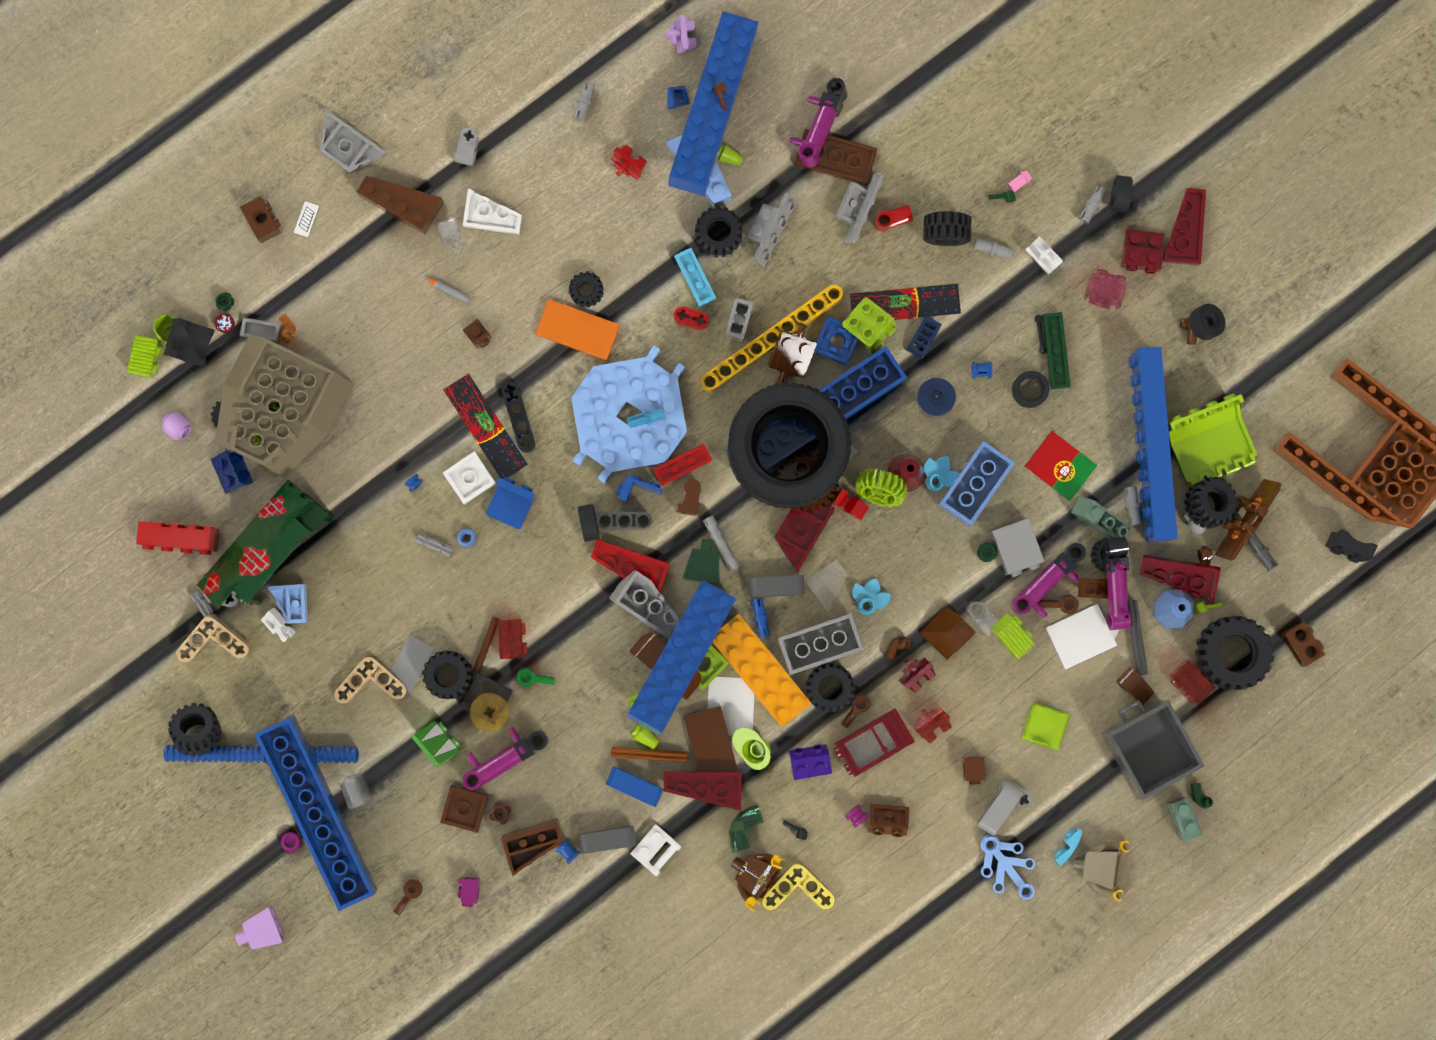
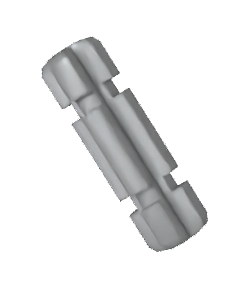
[416,533,453,556]
[191,591,219,626]

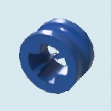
[404,474,423,492]

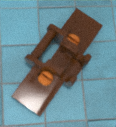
[1214,479,1282,561]

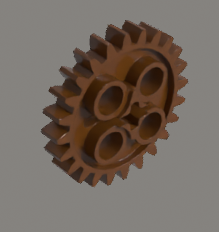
[777,451,839,513]

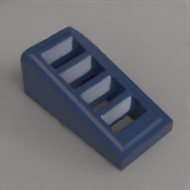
[906,316,942,360]

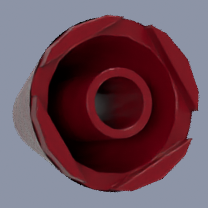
[887,454,925,492]

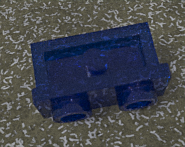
[211,450,253,494]

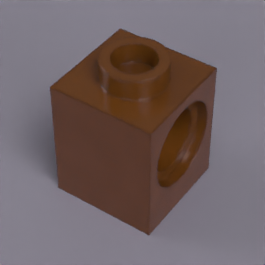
[963,756,985,785]

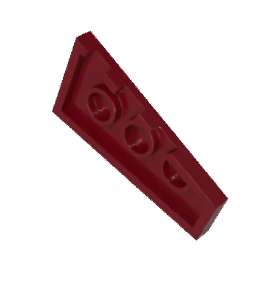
[1162,188,1206,266]
[1140,554,1221,605]
[664,771,741,811]

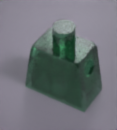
[683,539,719,585]

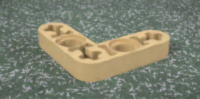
[176,615,250,662]
[334,657,407,704]

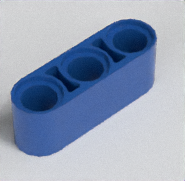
[605,766,664,807]

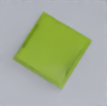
[1022,702,1070,751]

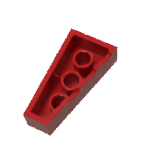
[136,521,220,555]

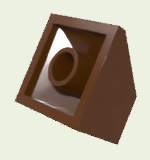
[920,606,976,660]

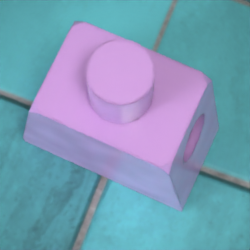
[235,906,286,949]

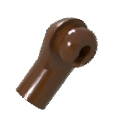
[1180,318,1197,345]

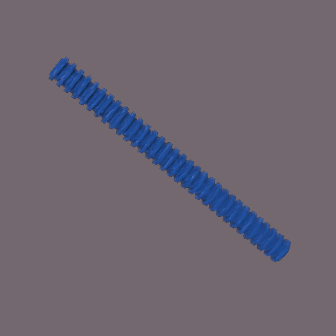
[163,745,359,763]

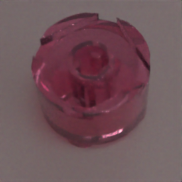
[1084,269,1127,309]

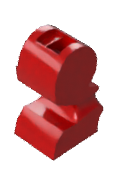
[830,488,869,521]

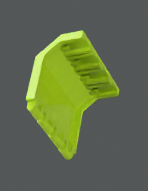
[1168,393,1258,486]

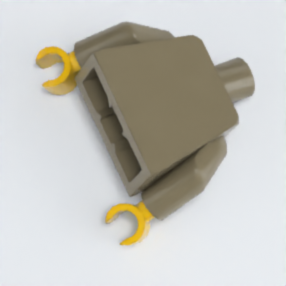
[1073,841,1130,901]

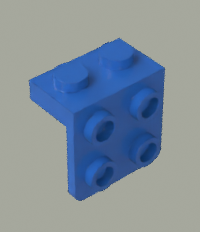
[616,475,663,504]
[486,477,536,529]

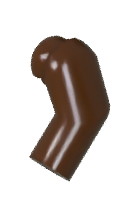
[885,636,911,660]

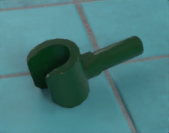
[988,190,1016,203]

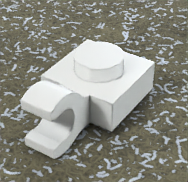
[261,607,295,642]

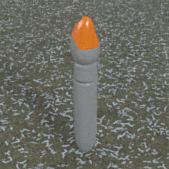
[428,278,471,302]

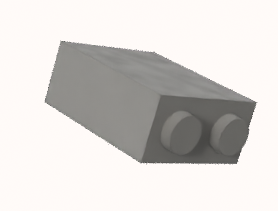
[990,518,1045,577]

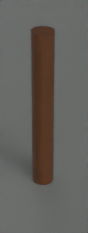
[473,616,500,673]

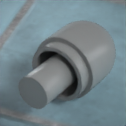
[1183,512,1207,534]

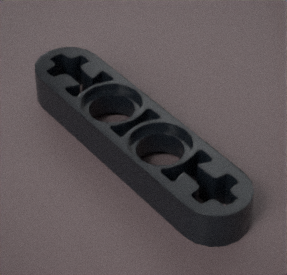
[501,381,536,453]

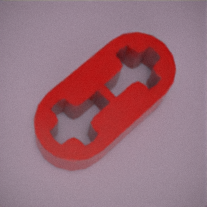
[674,307,709,330]

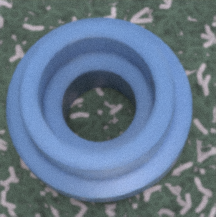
[457,528,476,548]

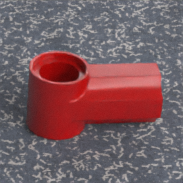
[874,205,913,232]

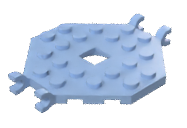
[571,346,687,484]

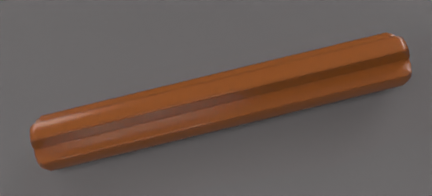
[611,747,687,762]

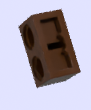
[1280,622,1326,667]

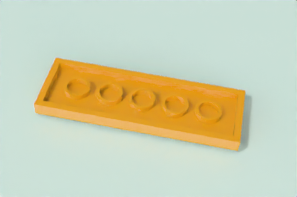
[712,614,812,728]

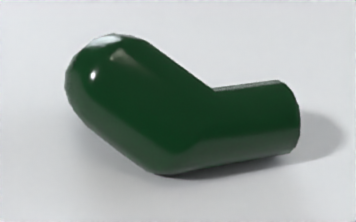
[1191,783,1213,809]

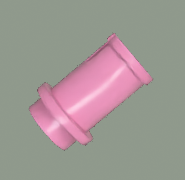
[1007,170,1032,193]

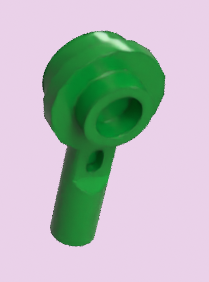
[516,668,555,687]

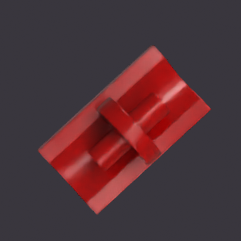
[611,144,647,180]

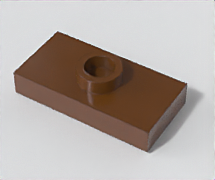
[1078,578,1108,599]

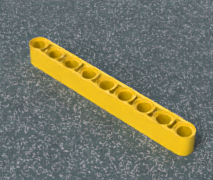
[702,285,843,392]

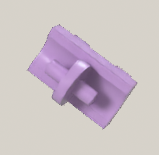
[665,15,697,54]

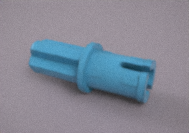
[627,407,666,428]

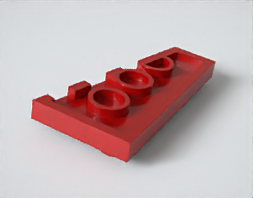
[591,539,670,592]

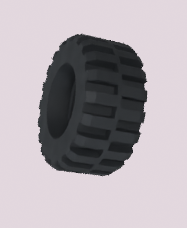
[1195,616,1274,690]

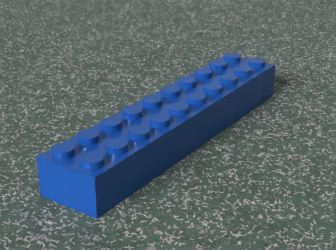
[668,11,759,196]
[726,346,907,471]
[1128,347,1178,543]
[254,715,378,911]

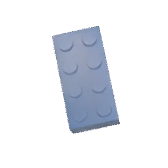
[938,441,1015,527]

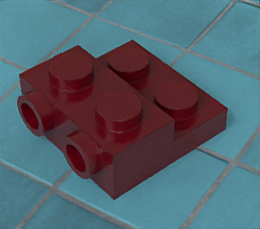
[1121,229,1164,274]

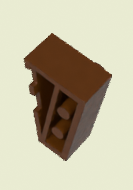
[501,818,564,877]

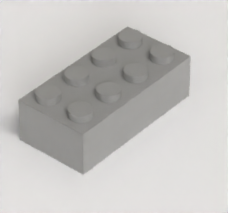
[777,613,864,675]

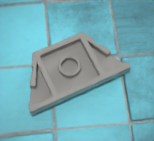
[319,110,387,174]

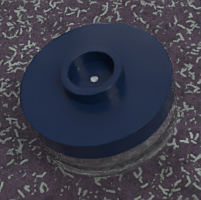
[917,378,956,419]

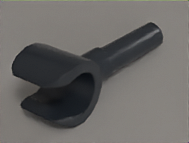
[783,820,808,840]

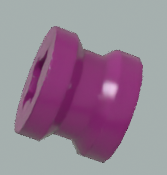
[844,804,869,828]

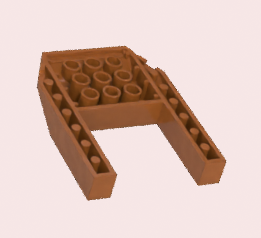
[1272,358,1436,529]

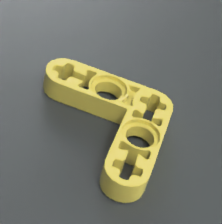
[762,864,835,910]

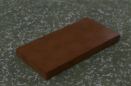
[795,129,878,186]
[683,706,738,772]

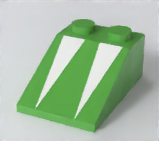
[411,721,461,767]

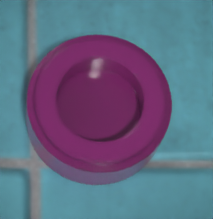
[280,832,301,852]

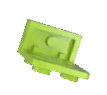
[842,298,896,354]

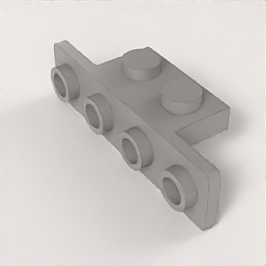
[835,173,884,244]
[747,192,797,267]

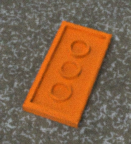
[535,299,620,361]

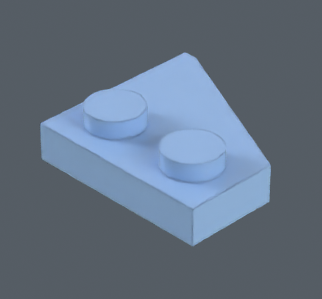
[268,584,308,624]

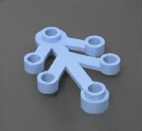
[980,835,1035,900]

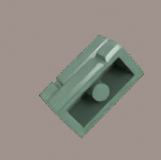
[1166,797,1203,841]

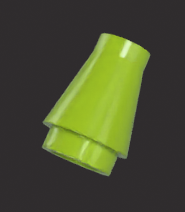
[717,144,744,167]
[630,724,660,749]

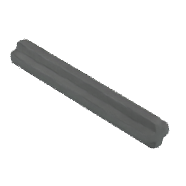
[1128,600,1148,676]

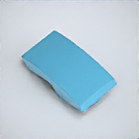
[1053,828,1082,866]

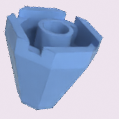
[1154,590,1194,629]

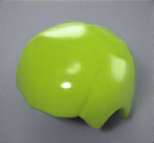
[153,314,177,344]

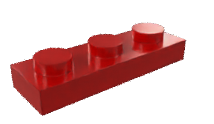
[653,444,713,487]

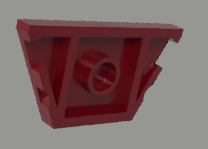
[774,506,835,572]

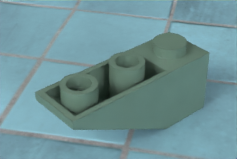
[1071,496,1132,538]

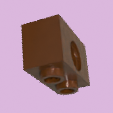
[240,196,281,244]

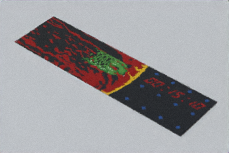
[850,284,961,320]
[443,373,528,480]

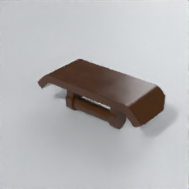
[629,632,702,700]

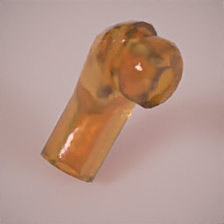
[279,314,296,343]

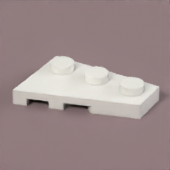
[463,188,522,235]

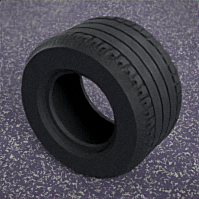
[728,382,851,509]

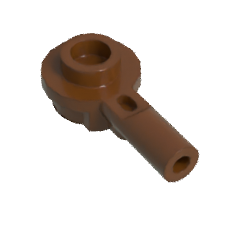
[1197,546,1213,565]
[1040,595,1079,614]
[841,693,870,729]
[393,879,423,916]

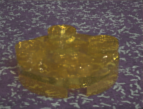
[470,693,510,732]

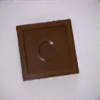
[440,785,489,833]

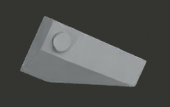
[609,570,680,639]

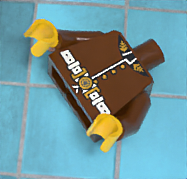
[731,853,785,912]

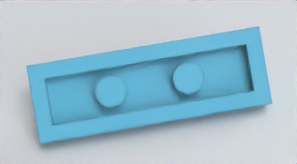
[674,248,716,307]

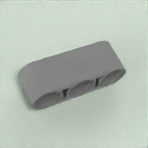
[977,780,1024,836]

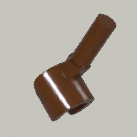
[714,82,727,110]

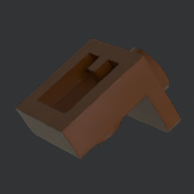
[463,319,492,349]

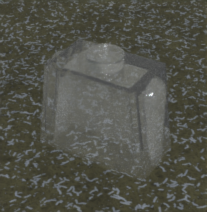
[338,771,374,810]

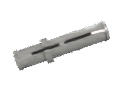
[703,515,740,572]

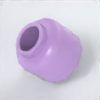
[162,412,191,440]

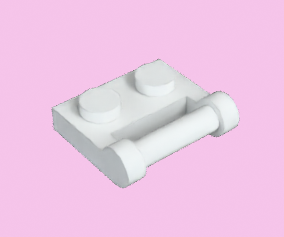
[630,824,682,876]

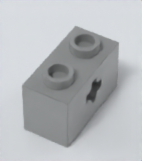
[725,298,754,343]

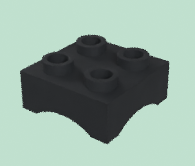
[163,318,215,366]
[1325,529,1378,563]
[460,673,513,725]

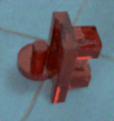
[914,708,952,743]

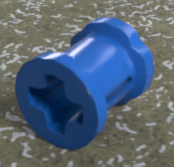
[971,361,992,379]
[555,839,580,865]

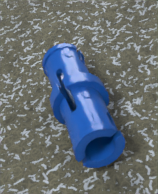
[751,598,770,638]

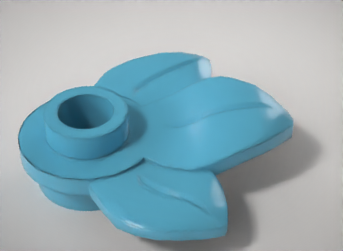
[924,456,959,491]
[852,579,891,616]

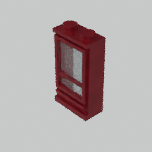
[834,708,915,777]

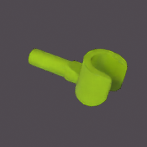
[1194,601,1222,614]

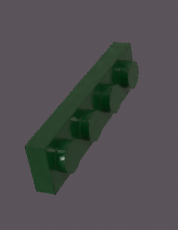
[1042,312,1071,390]

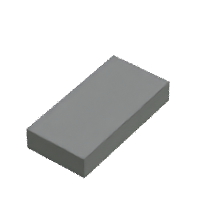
[240,317,282,343]

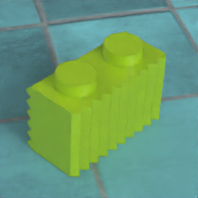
[127,335,163,379]
[990,614,1035,659]

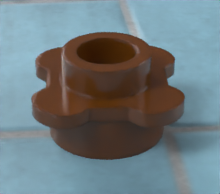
[489,802,511,825]

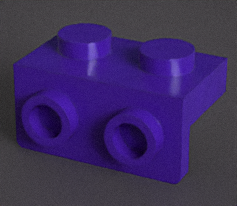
[789,744,832,780]

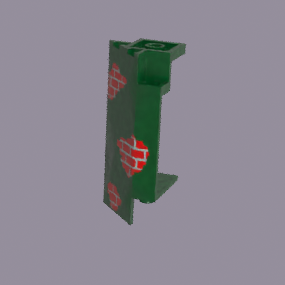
[197,479,335,608]

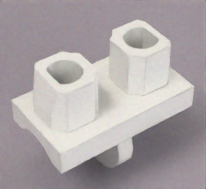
[1025,236,1063,275]

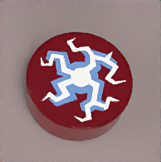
[215,313,235,333]

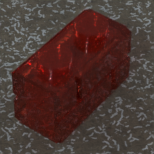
[498,619,528,660]
[1169,660,1216,704]

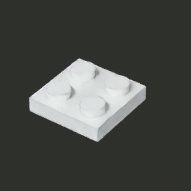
[443,451,496,505]

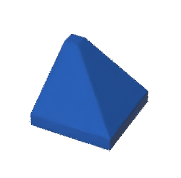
[667,86,690,110]

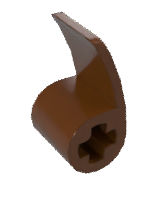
[1116,667,1154,705]

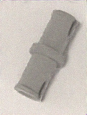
[573,82,595,122]
[1078,185,1108,224]
[973,237,1013,260]
[1124,487,1142,526]

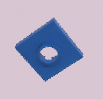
[814,316,859,366]

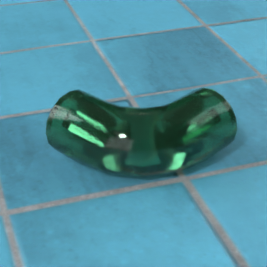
[728,804,764,853]

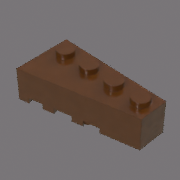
[357,176,444,235]

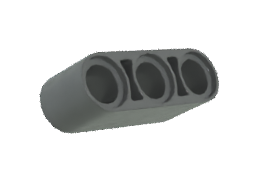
[596,512,652,531]
[748,575,805,598]
[578,826,636,854]

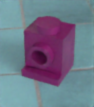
[458,877,480,907]

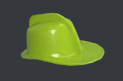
[732,727,771,770]

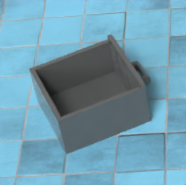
[1101,700,1205,800]

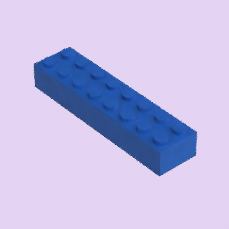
[626,580,736,736]

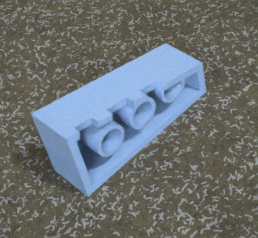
[666,135,732,208]

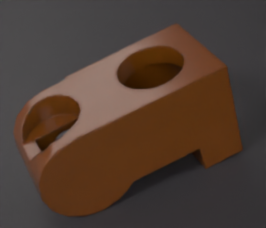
[677,479,701,516]

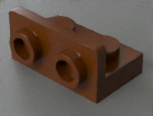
[868,803,909,837]

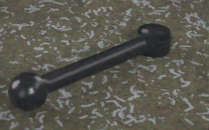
[1034,315,1046,354]

